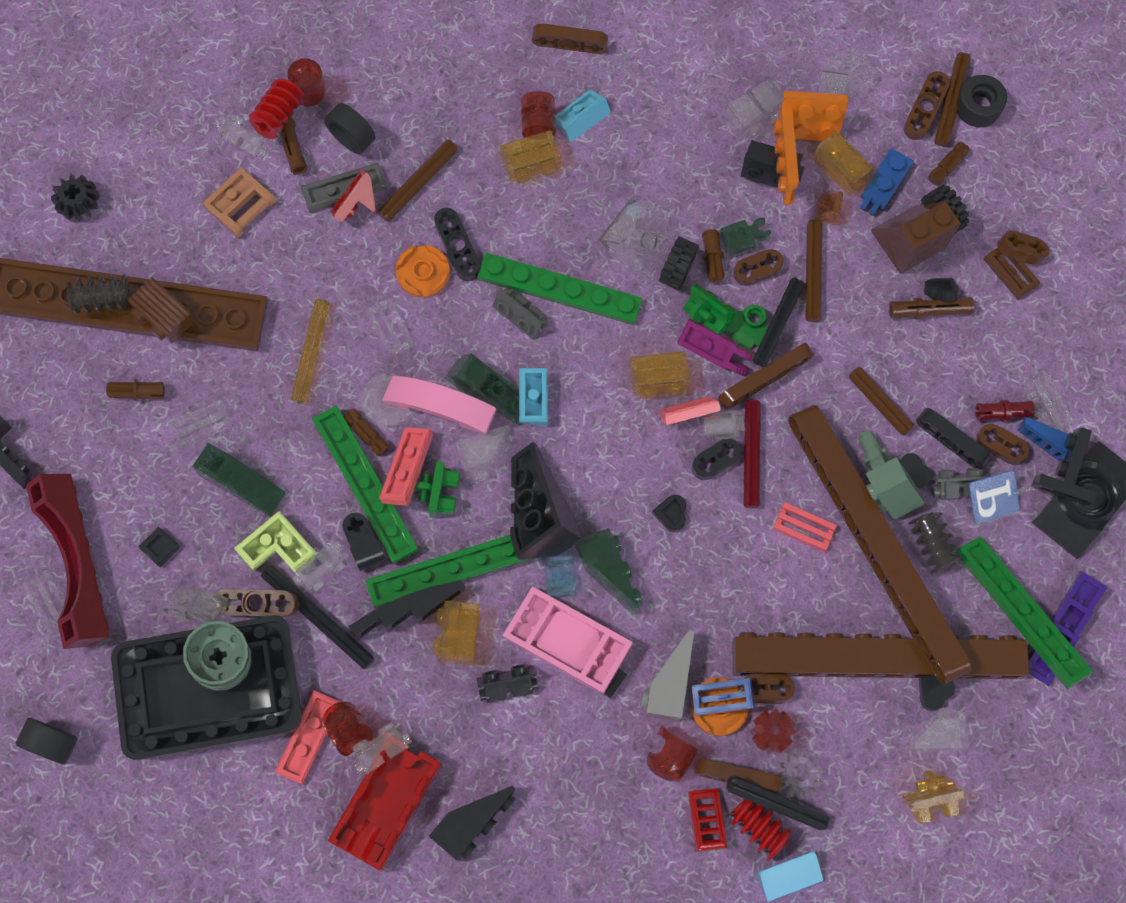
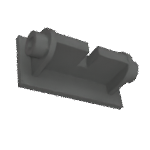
[492,287,549,340]
[932,468,991,499]

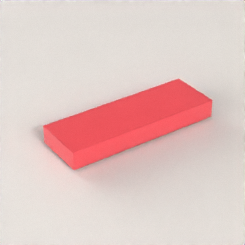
[379,427,434,506]
[275,690,341,785]

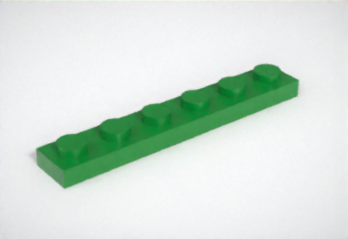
[477,252,642,325]
[312,405,419,565]
[365,535,536,609]
[956,536,1093,690]

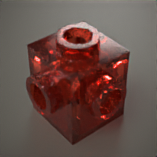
[750,708,796,754]

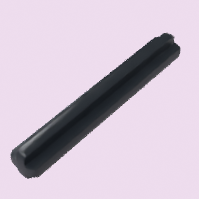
[753,278,804,367]
[726,776,830,830]

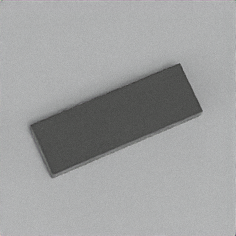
[301,163,387,213]

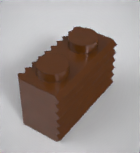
[128,277,196,344]

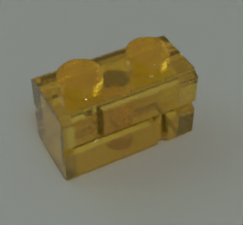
[500,130,561,183]
[813,131,874,196]
[629,351,690,399]
[433,601,480,666]

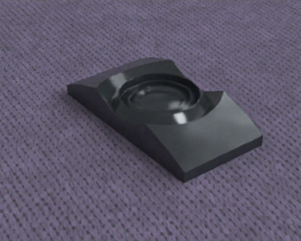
[1031,441,1126,559]

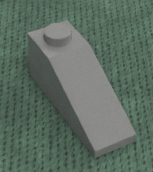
[641,630,695,722]

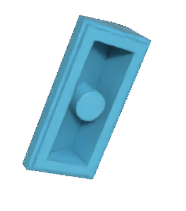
[550,89,611,142]
[519,368,548,427]
[756,851,823,902]

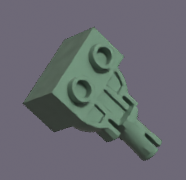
[858,430,925,520]

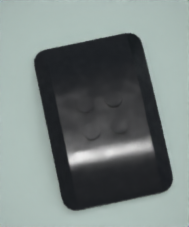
[111,615,302,760]

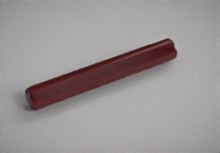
[744,400,761,509]

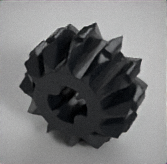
[51,174,100,221]

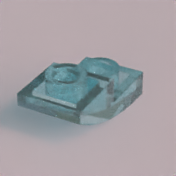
[544,547,576,597]

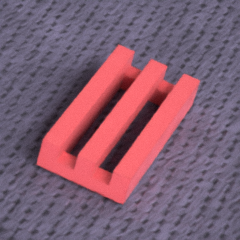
[659,396,721,425]
[773,502,837,552]

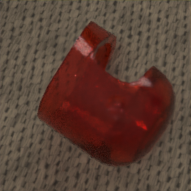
[646,725,698,782]

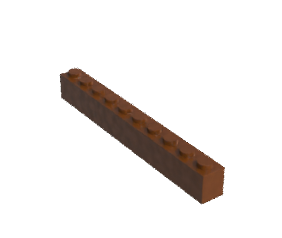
[732,632,1029,679]

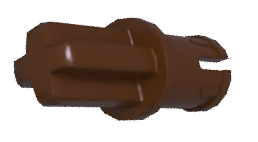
[702,229,725,283]
[106,379,165,401]

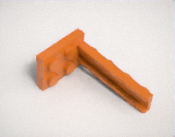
[773,91,848,205]

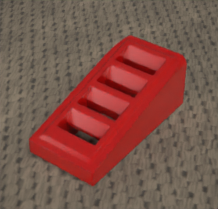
[688,788,727,852]

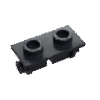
[476,664,538,703]

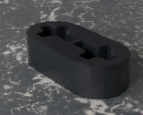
[692,438,741,480]

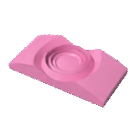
[502,586,633,694]

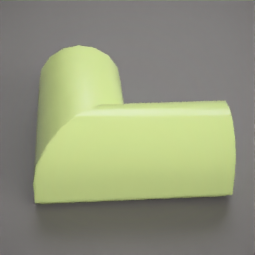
[234,511,317,573]

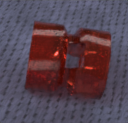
[287,58,326,107]
[521,91,556,141]
[322,701,373,757]

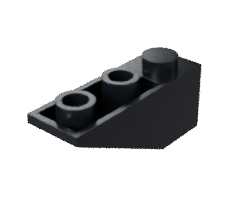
[429,786,516,861]

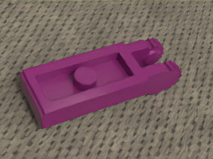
[677,318,756,376]

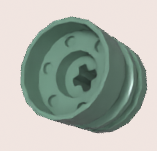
[183,621,252,691]

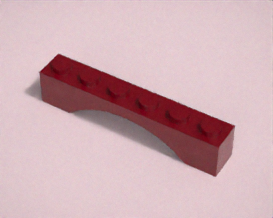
[26,474,110,649]

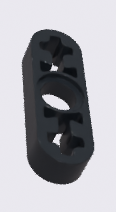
[434,208,480,281]
[916,408,991,469]

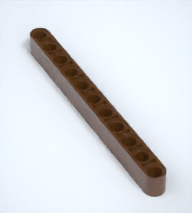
[788,405,971,685]

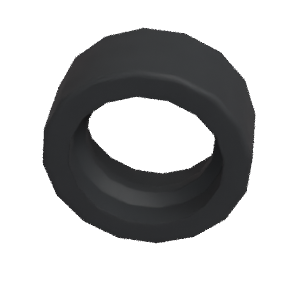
[324,103,376,154]

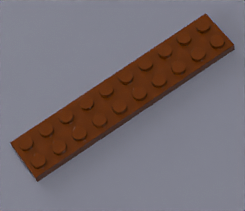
[0,258,269,351]

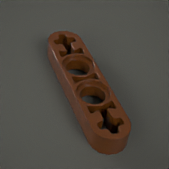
[718,343,815,410]

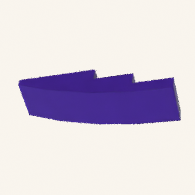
[1028,571,1107,686]

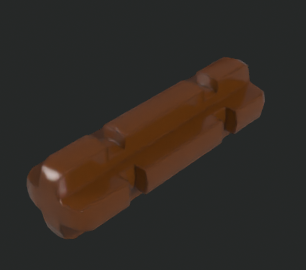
[928,141,970,186]
[344,408,389,456]

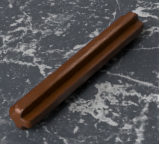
[934,52,971,147]
[378,139,457,222]
[805,219,822,322]

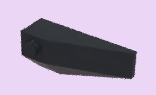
[510,442,582,560]

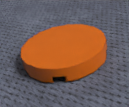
[396,245,450,298]
[690,677,749,736]

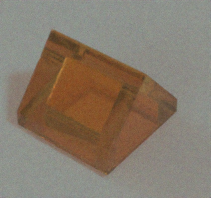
[816,191,844,226]

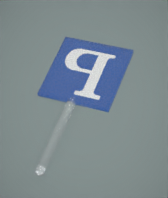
[969,470,1058,527]

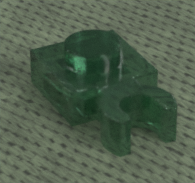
[719,218,771,256]

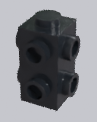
[740,140,805,188]

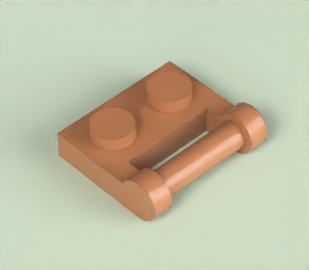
[202,167,277,238]

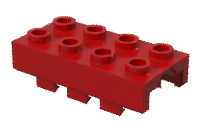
[327,733,442,872]

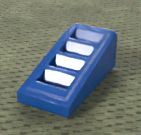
[1017,417,1068,461]

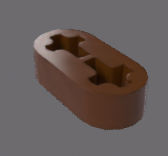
[997,230,1049,265]
[733,249,784,286]
[976,424,1029,465]
[738,674,795,704]

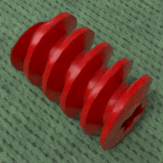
[249,79,305,139]
[728,799,791,862]

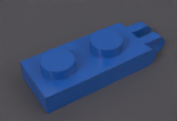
[860,148,914,216]

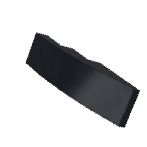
[348,580,465,640]

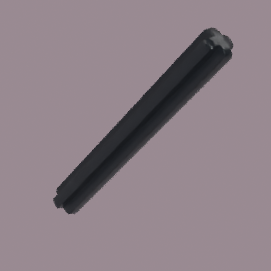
[261,565,374,669]

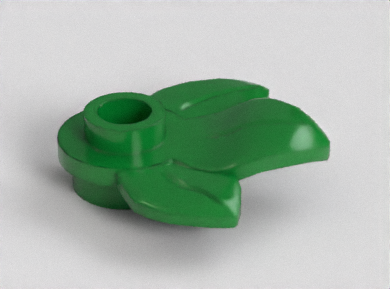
[724,305,768,349]

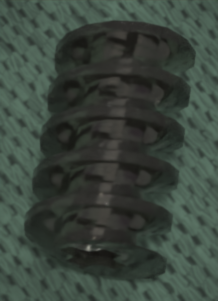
[67,274,131,314]
[908,512,962,576]

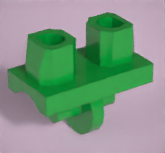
[683,285,736,334]
[414,461,460,519]

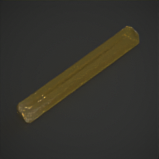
[291,299,330,404]

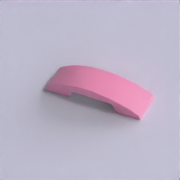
[382,376,497,435]

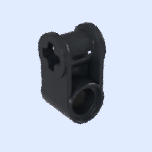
[342,513,386,571]

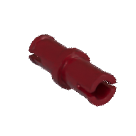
[975,400,1035,422]

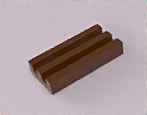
[983,248,1040,300]

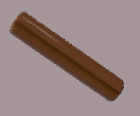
[849,367,914,435]

